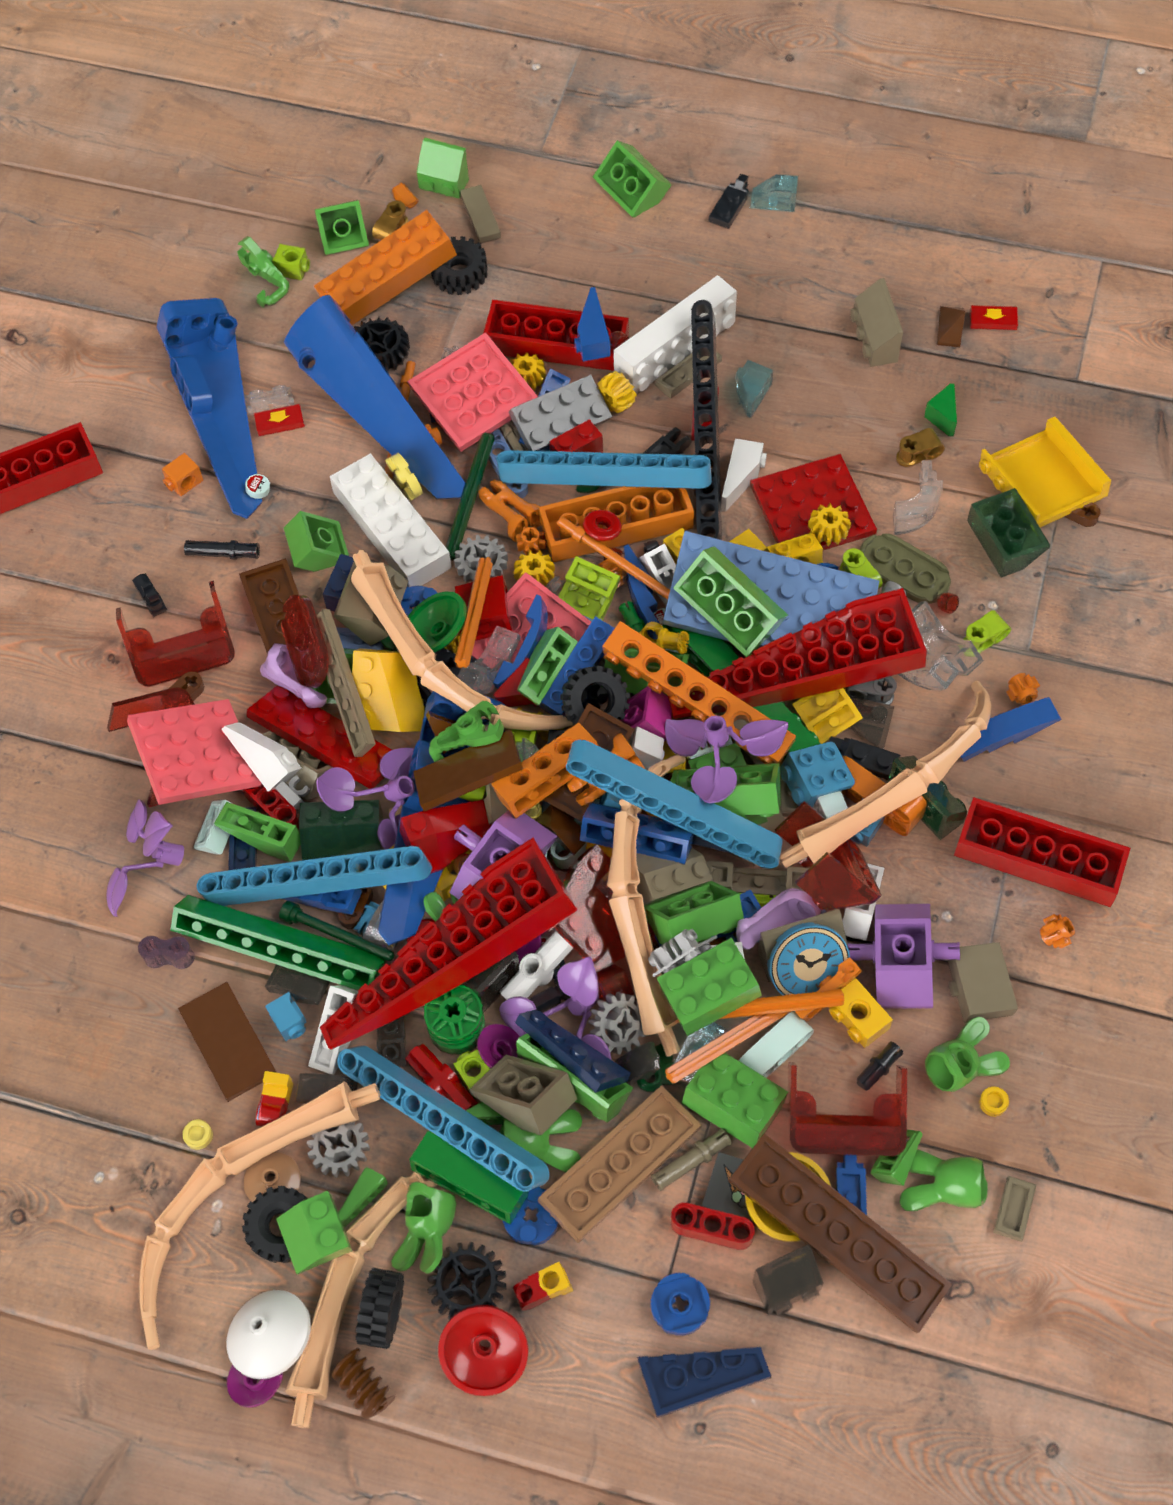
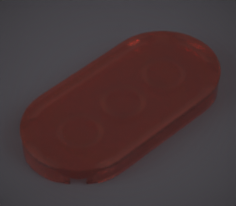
[281,595,329,688]

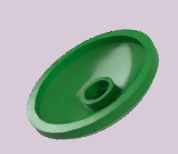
[408,591,467,653]

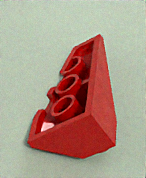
[400,800,492,874]

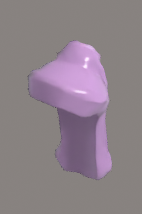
[260,643,327,708]
[736,888,821,950]

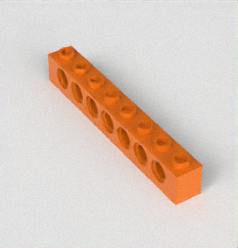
[602,621,796,764]

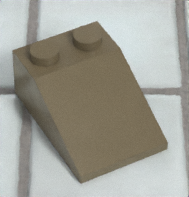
[469,1055,577,1135]

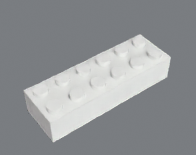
[614,275,737,394]
[330,453,452,587]

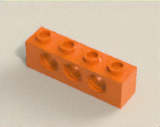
[491,723,598,819]

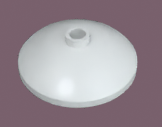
[227,1290,311,1379]

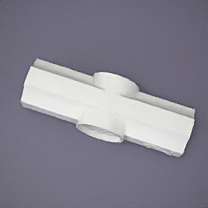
[500,931,573,1000]

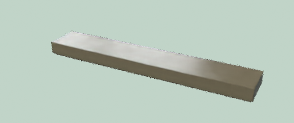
[310,609,376,757]

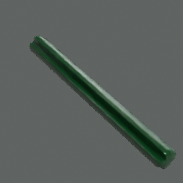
[445,432,494,561]

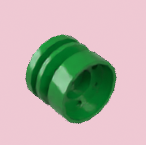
[424,985,485,1055]

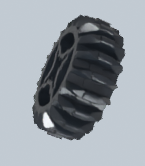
[354,316,410,372]
[427,1242,507,1320]

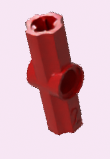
[405,1043,478,1111]

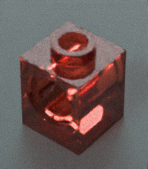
[596,962,634,1002]

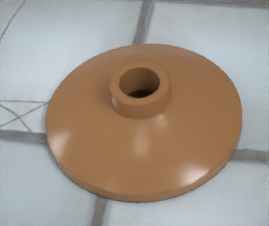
[244,1152,301,1202]

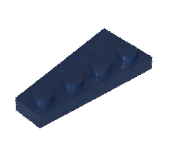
[515,1009,631,1093]
[637,1347,771,1418]

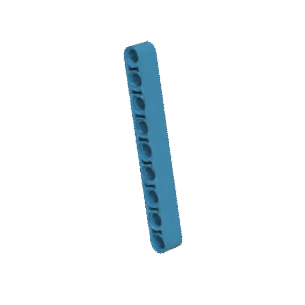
[496,450,712,489]
[566,740,783,869]
[196,846,432,906]
[337,1045,550,1191]

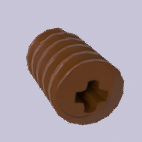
[332,1347,396,1419]

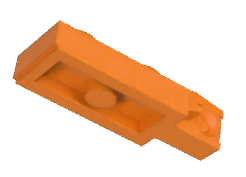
[795,958,862,1022]

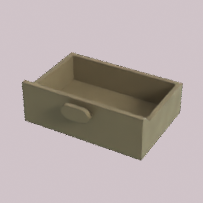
[947,942,1018,1023]

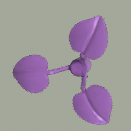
[665,716,788,803]
[316,748,414,849]
[106,799,184,917]
[499,956,611,1059]

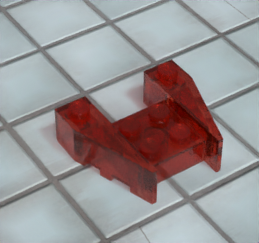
[541,844,656,972]

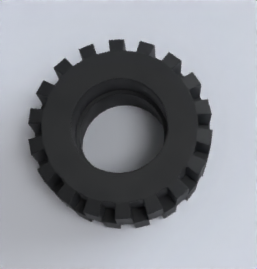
[560,666,630,725]

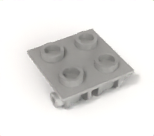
[648,929,717,977]

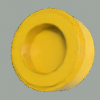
[979,1086,1009,1117]

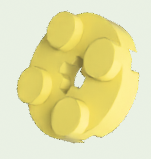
[385,453,423,501]

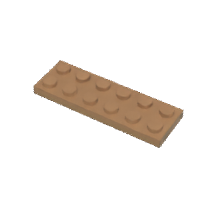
[538,1085,702,1243]

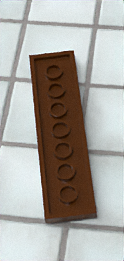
[728,1133,953,1333]

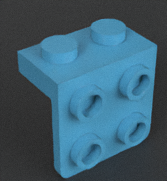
[780,742,855,812]

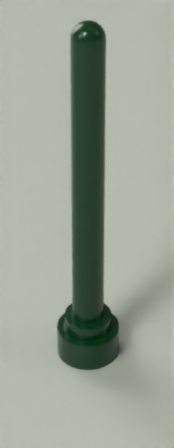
[279,900,395,961]

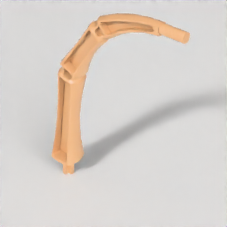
[351,550,574,731]
[780,681,991,868]
[607,754,686,1056]
[139,1081,381,1350]
[285,1171,437,1428]

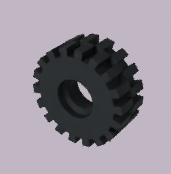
[431,236,488,295]
[242,1186,308,1263]
[356,1268,404,1349]

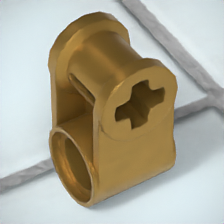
[372,200,408,241]
[896,428,945,467]

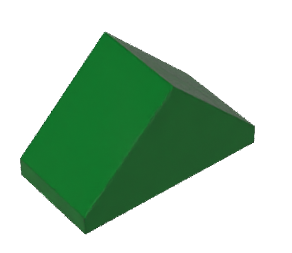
[924,384,957,437]

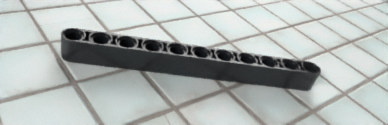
[691,300,722,540]

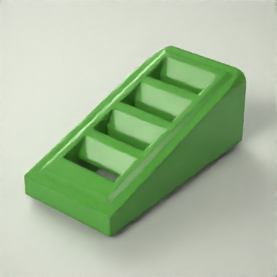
[871,1128,923,1186]
[338,1167,388,1227]

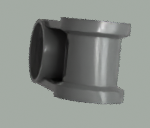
[845,676,897,707]

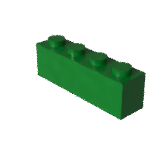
[410,1131,528,1225]

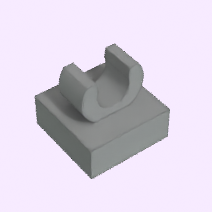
[275,776,310,810]

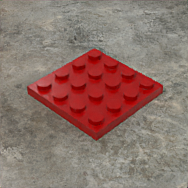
[750,454,877,550]

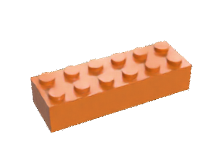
[314,210,457,325]
[539,486,694,563]

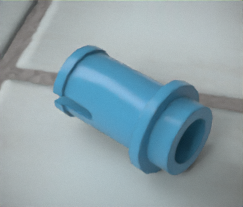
[354,902,382,938]

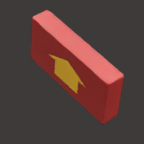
[970,305,1018,330]
[254,404,305,436]

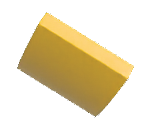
[792,688,863,744]

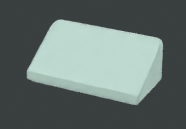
[194,800,233,854]

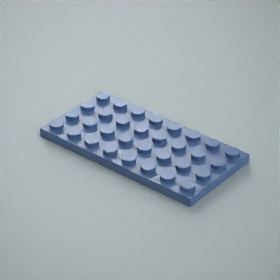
[662,531,879,648]

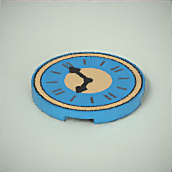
[767,922,850,995]

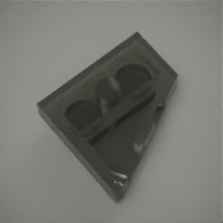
[849,696,894,749]

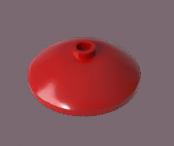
[438,1305,529,1396]

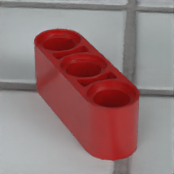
[242,783,300,830]
[671,1203,755,1250]

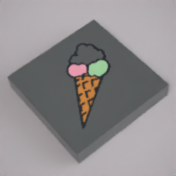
[702,1152,756,1226]

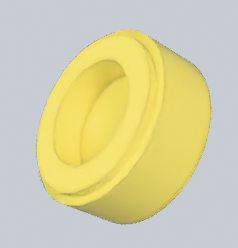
[183,1119,213,1150]

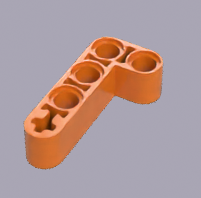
[841,756,927,836]

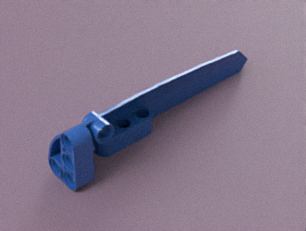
[284,295,466,499]
[157,298,262,519]
[378,691,505,945]

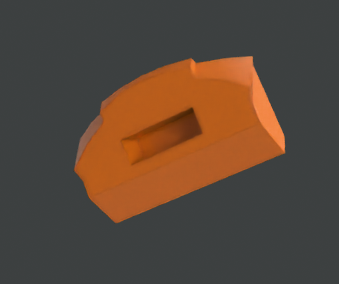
[392,183,419,208]

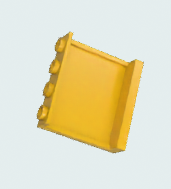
[979,416,1111,531]

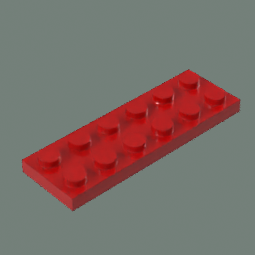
[246,685,392,789]

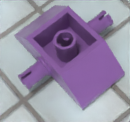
[449,810,557,899]
[848,904,960,1009]

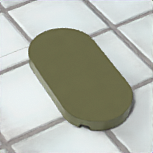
[860,533,951,604]

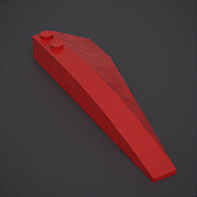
[667,588,927,719]
[320,837,578,1050]

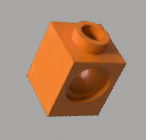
[162,452,204,497]

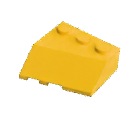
[352,648,425,732]

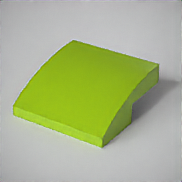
[558,556,620,620]

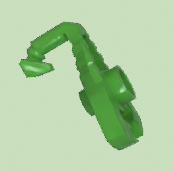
[237,236,289,307]
[429,701,504,762]

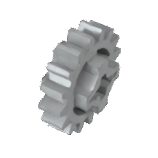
[454,535,508,582]
[588,992,646,1054]
[307,1121,370,1178]

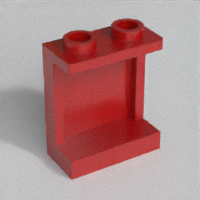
[454,575,513,641]

